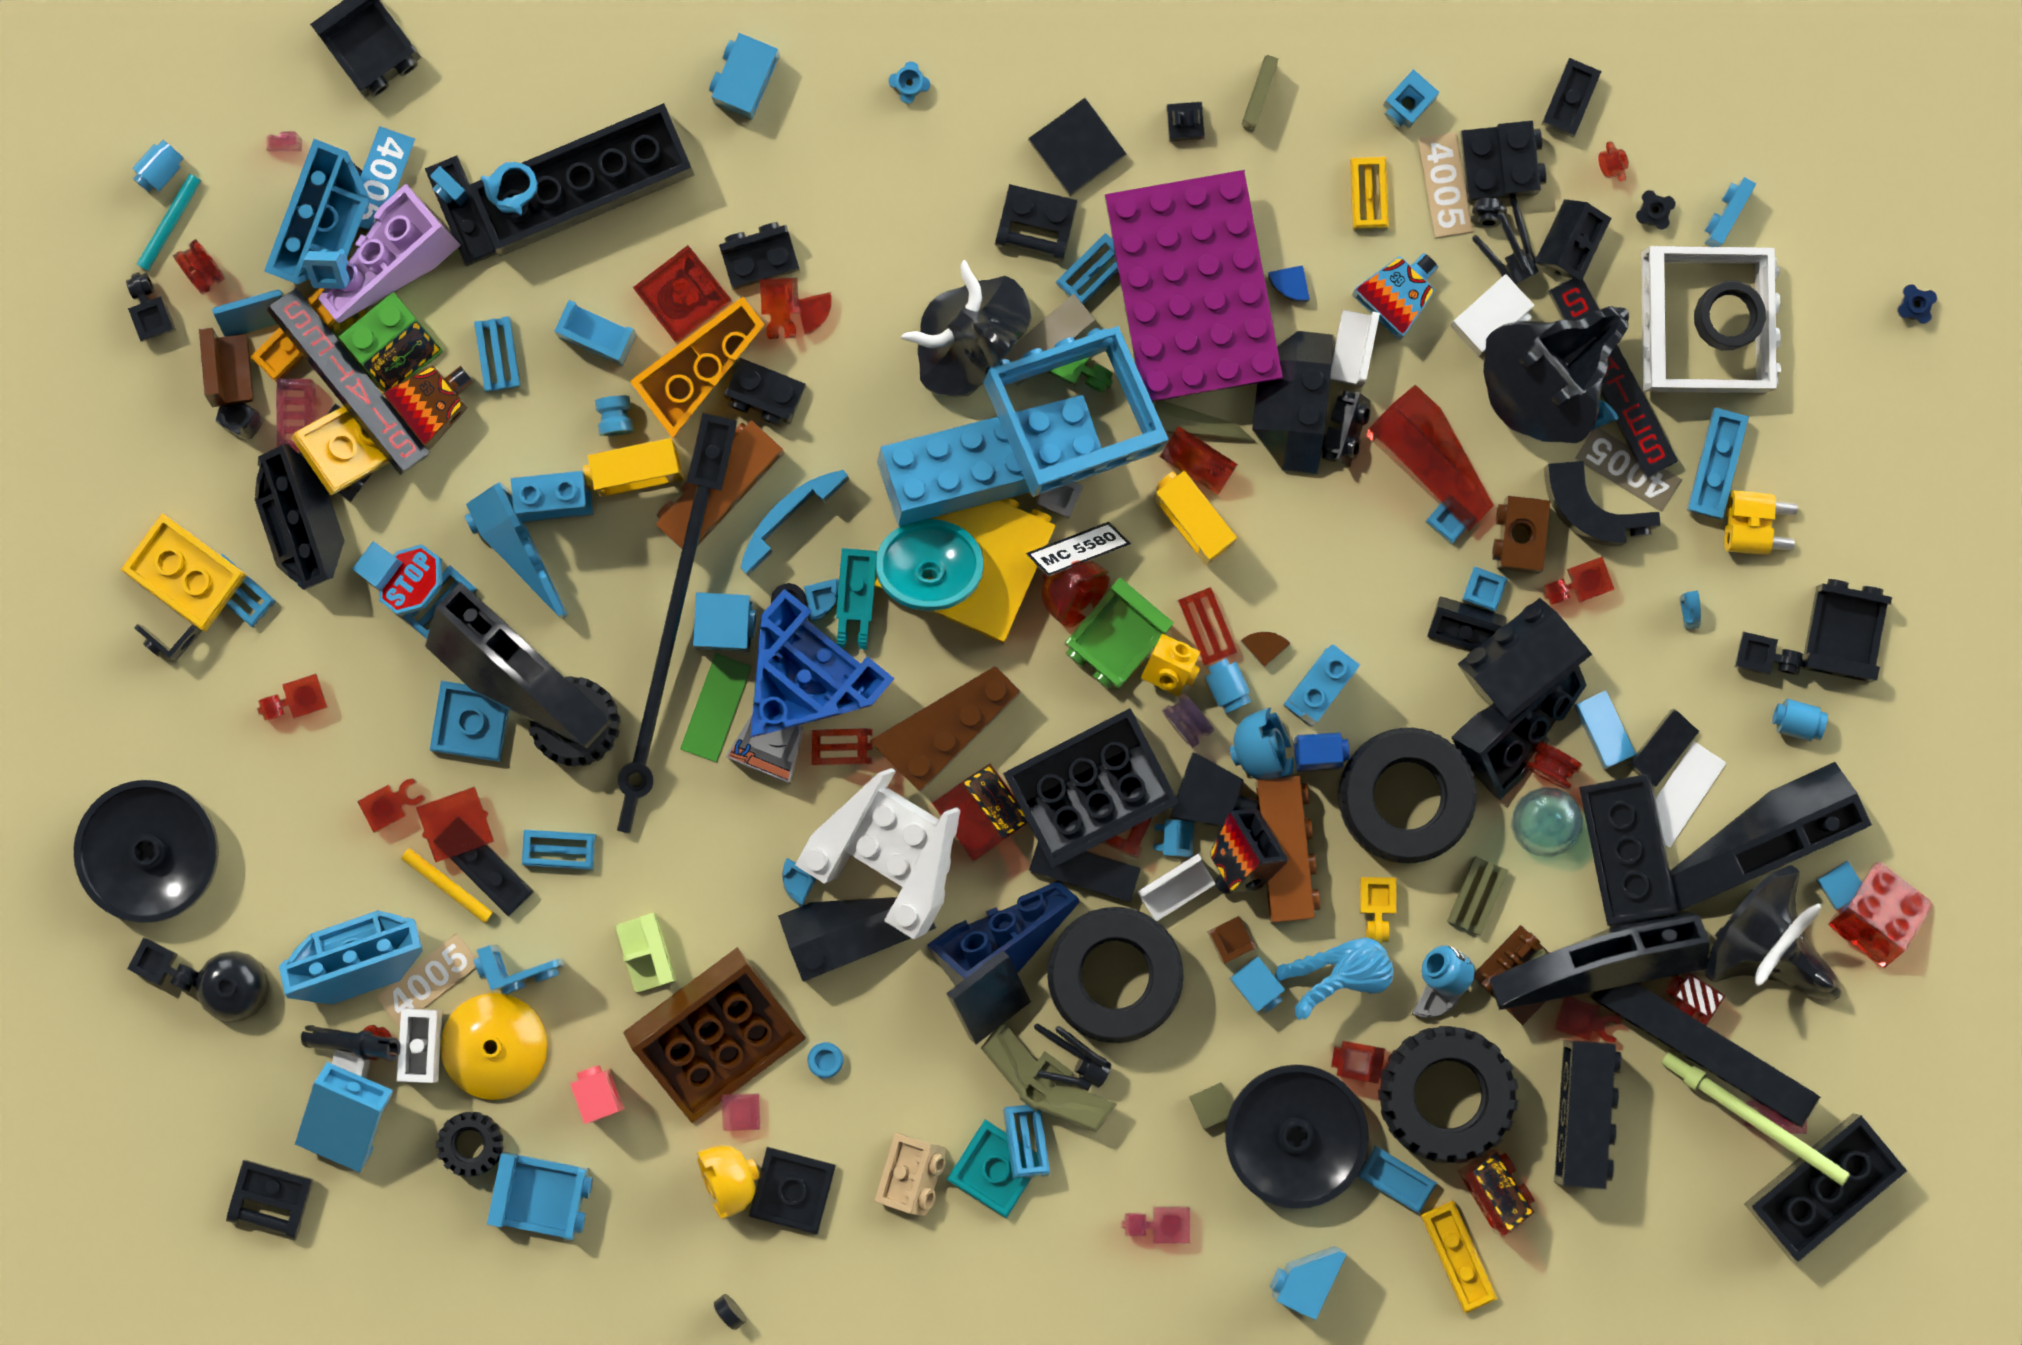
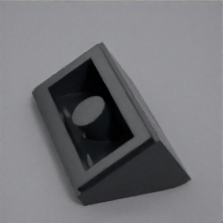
[1427,596,1507,651]
[1628,709,1699,787]

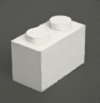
[1450,274,1534,357]
[397,1008,443,1083]

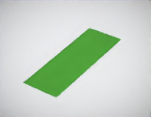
[680,653,752,762]

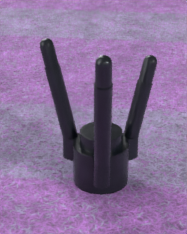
[1472,196,1539,284]
[1034,1023,1112,1091]

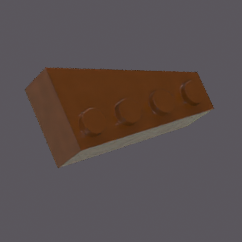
[870,666,1021,793]

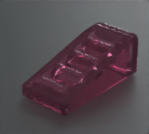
[276,378,316,452]

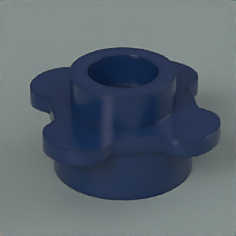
[1897,284,1937,324]

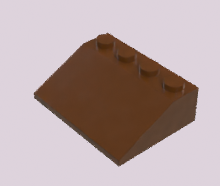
[623,947,806,1123]

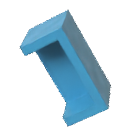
[554,300,637,366]

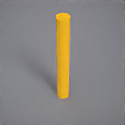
[401,848,494,923]

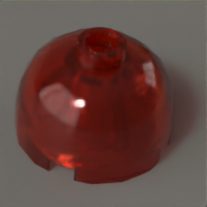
[1042,560,1110,628]

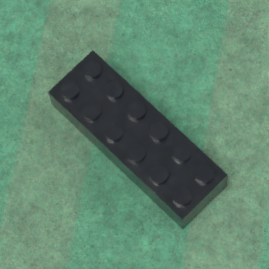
[468,103,694,257]

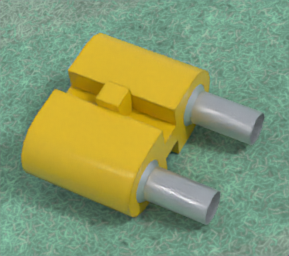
[1724,490,1797,555]

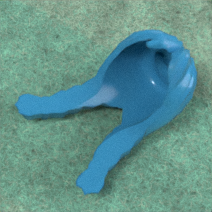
[1275,938,1394,1020]

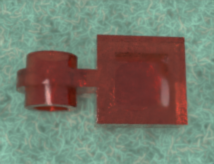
[1543,557,1615,605]
[257,674,328,721]

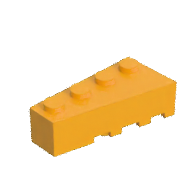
[629,297,765,438]

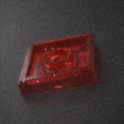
[633,245,732,344]

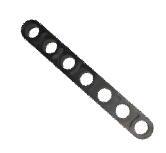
[1589,983,1821,1128]

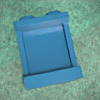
[511,471,594,522]
[1283,645,1360,726]
[295,1062,393,1172]
[487,1152,593,1241]

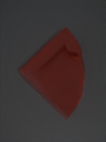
[797,292,832,335]

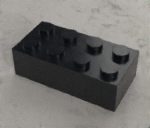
[1554,1039,1621,1189]
[1744,1113,1907,1263]

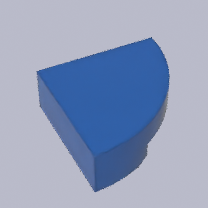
[1268,265,1310,302]

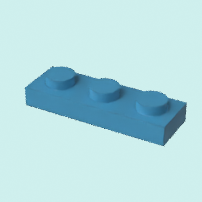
[1686,408,1749,520]

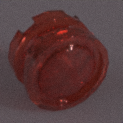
[173,239,226,295]
[1525,742,1583,790]

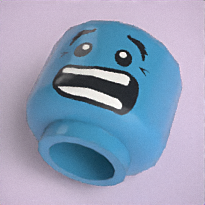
[1421,945,1475,997]

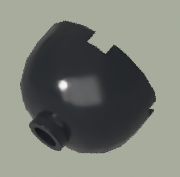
[196,951,269,1022]

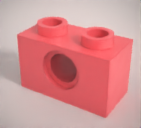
[570,1065,625,1124]

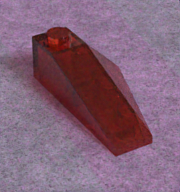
[1366,384,1494,531]

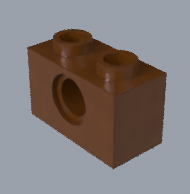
[1492,496,1551,574]

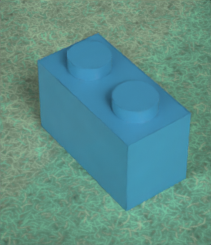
[709,33,780,120]

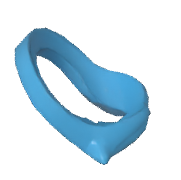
[481,162,538,215]

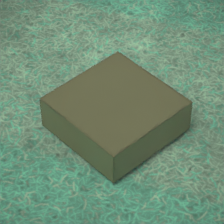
[1189,1082,1232,1129]

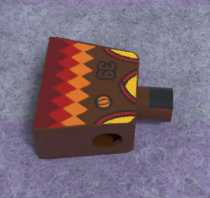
[383,365,474,449]

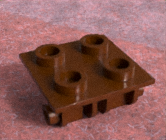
[1474,925,1549,1026]

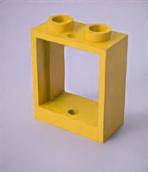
[583,438,684,497]
[1154,471,1237,566]

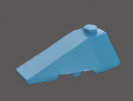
[464,482,568,619]

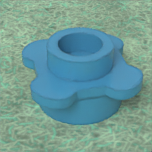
[889,61,930,104]

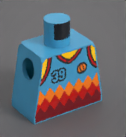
[1352,253,1438,341]

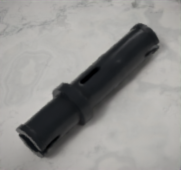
[301,1025,401,1061]

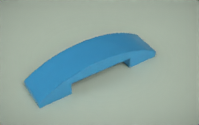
[741,470,849,576]

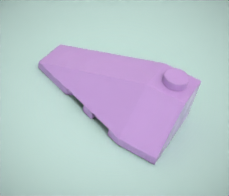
[318,184,460,323]

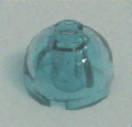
[1511,787,1583,857]

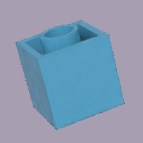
[693,592,756,652]

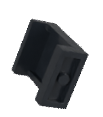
[310,0,421,98]
[1803,579,1892,683]

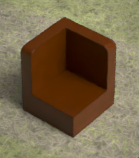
[1207,916,1256,964]

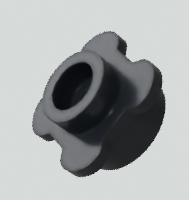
[1636,190,1676,230]
[1470,198,1507,228]

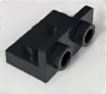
[719,222,800,290]
[723,358,806,426]

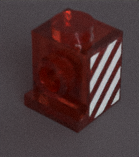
[1665,973,1725,1026]

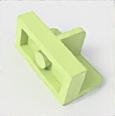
[616,913,676,992]

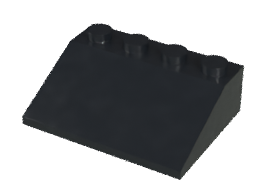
[1003,708,1179,868]

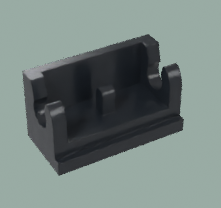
[1534,199,1612,281]

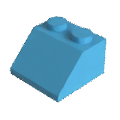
[1270,1246,1347,1320]

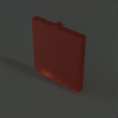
[416,786,495,863]

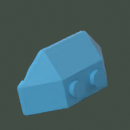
[264,138,370,284]
[279,910,423,1005]

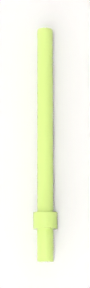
[1661,1052,1850,1186]

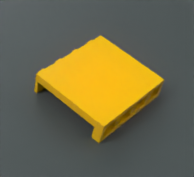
[874,498,1056,644]

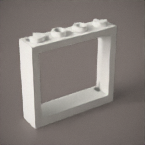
[1641,246,1781,393]

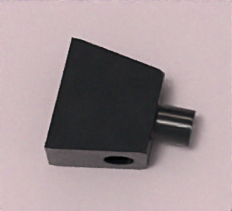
[1169,752,1258,827]

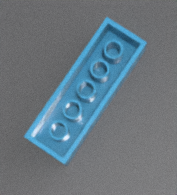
[877,395,1101,527]

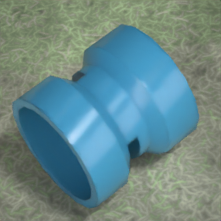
[595,395,634,436]

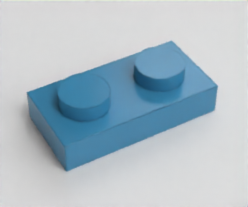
[1704,177,1756,247]

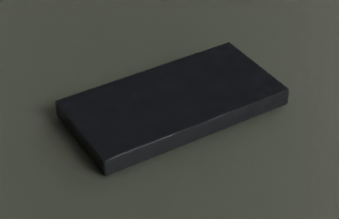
[1579,773,1679,926]

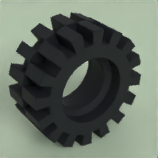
[436,1111,504,1177]

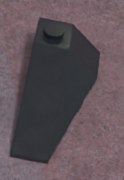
[1451,666,1587,800]
[778,897,936,982]

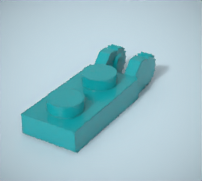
[836,548,877,650]

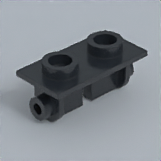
[1321,390,1371,467]

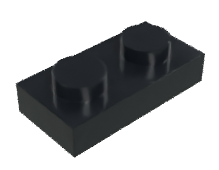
[1541,58,1602,138]

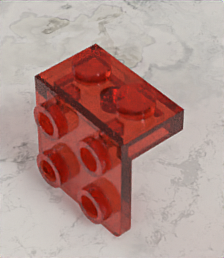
[1828,862,1932,968]

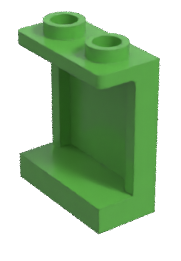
[1064,577,1174,690]

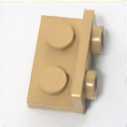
[874,1133,946,1216]

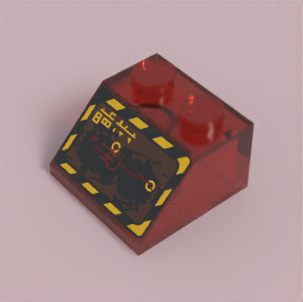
[932,764,1028,862]
[1457,1149,1535,1237]

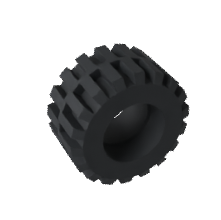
[528,676,621,767]

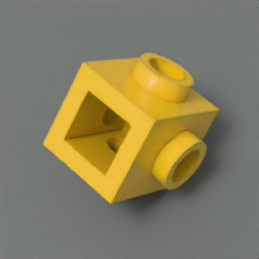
[1141,633,1200,697]

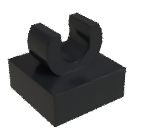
[1166,101,1205,141]

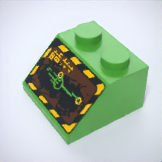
[339,292,444,391]

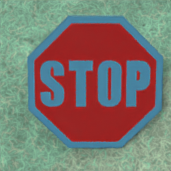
[379,544,442,616]

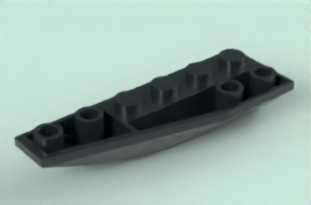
[425,582,612,748]
[1670,762,1872,911]
[1490,911,1710,1010]

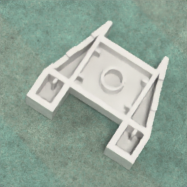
[795,768,960,939]

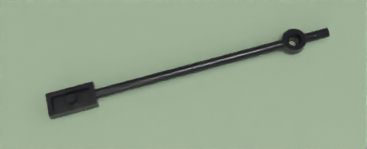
[617,413,738,833]

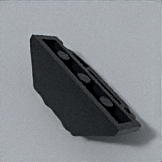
[1252,331,1333,474]
[254,444,345,590]

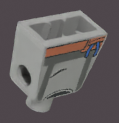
[726,715,803,784]

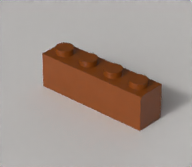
[655,420,785,549]
[1255,776,1320,922]

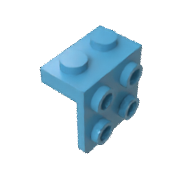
[474,945,565,995]

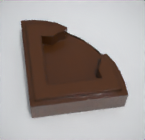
[1241,632,1291,667]

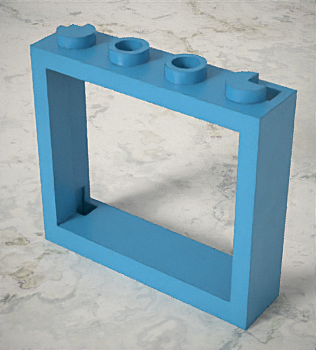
[983,326,1169,497]

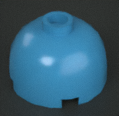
[1230,708,1294,780]

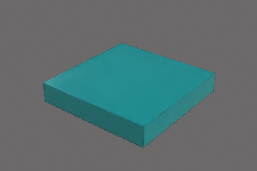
[946,1119,1039,1218]

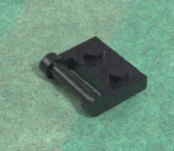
[995,184,1078,262]
[226,1159,314,1241]

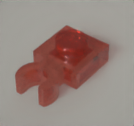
[760,278,799,339]
[357,778,426,833]
[1554,997,1622,1042]

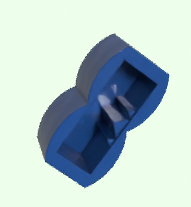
[1294,732,1349,772]

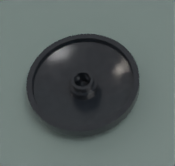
[74,780,219,923]
[1225,1064,1369,1209]

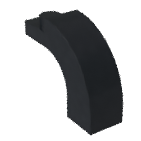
[1544,461,1661,546]

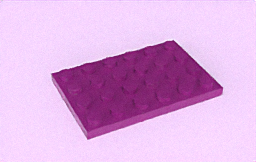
[1105,170,1283,402]

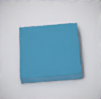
[430,681,509,762]

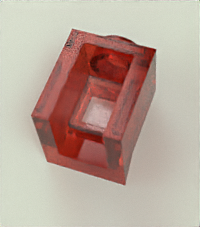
[1331,1040,1386,1084]

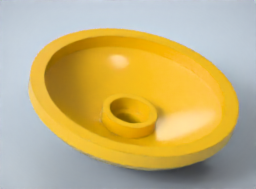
[440,993,548,1100]

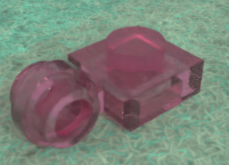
[1121,1206,1190,1243]

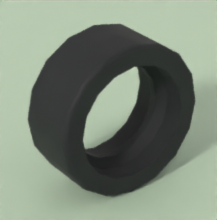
[1694,281,1766,351]

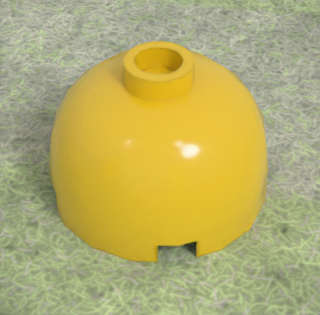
[697,1145,760,1220]

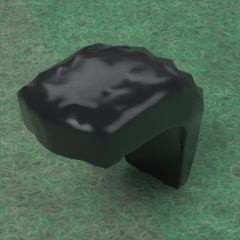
[216,403,264,439]

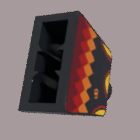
[1210,809,1289,894]

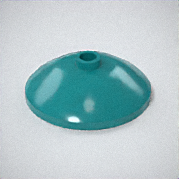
[876,519,983,611]

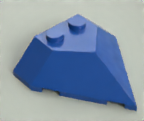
[750,589,895,738]

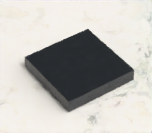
[1028,98,1127,197]
[946,951,1031,1045]
[749,1146,836,1235]

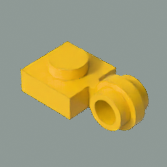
[1359,877,1396,945]

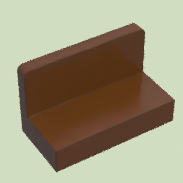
[199,328,254,407]

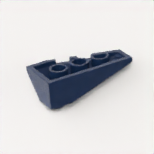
[927,881,1080,986]

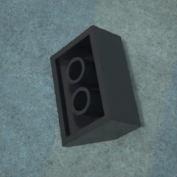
[1458,598,1592,721]

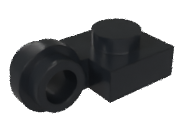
[126,272,176,342]
[1734,631,1805,675]
[127,937,199,992]

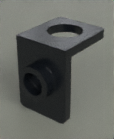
[134,624,202,661]

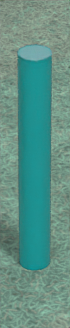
[136,173,201,271]

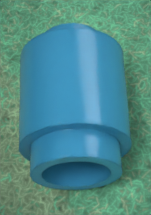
[132,139,184,193]
[1205,658,1251,713]
[1772,699,1828,741]

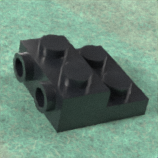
[1460,120,1546,202]

